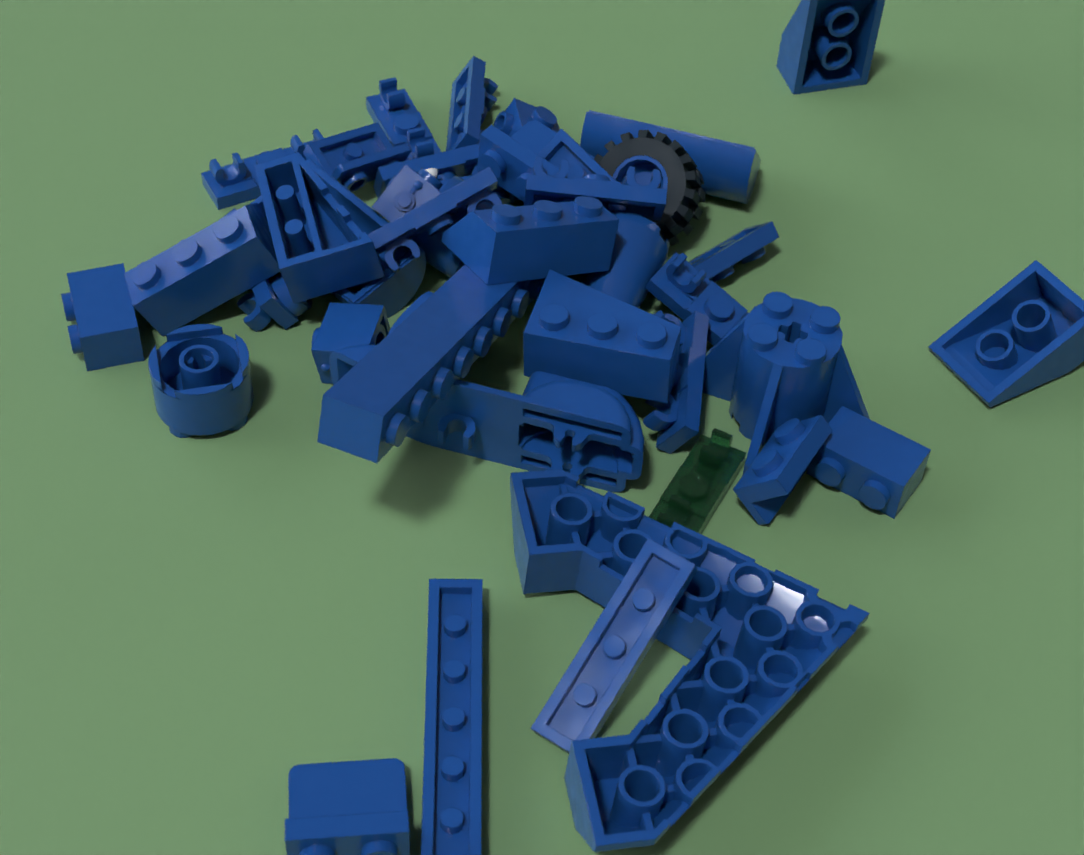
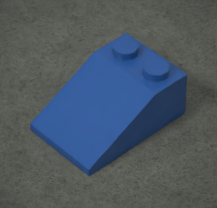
[776,0,885,95]
[928,260,1084,408]

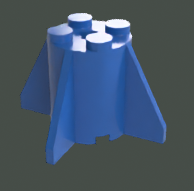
[702,292,870,476]

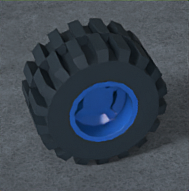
[594,130,706,246]

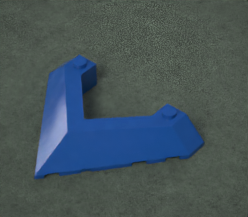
[510,469,870,852]

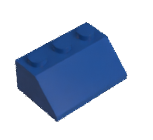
[441,196,619,285]
[124,203,280,337]

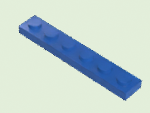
[421,579,483,855]

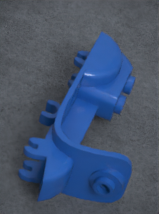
[329,291,644,492]

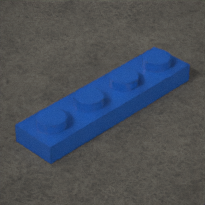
[531,538,698,753]

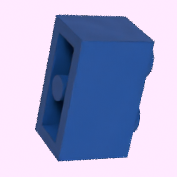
[61,263,145,371]
[807,406,931,519]

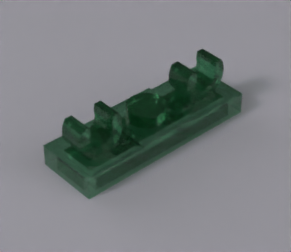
[649,428,746,534]

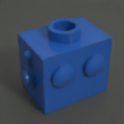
[372,164,443,239]
[311,302,390,384]

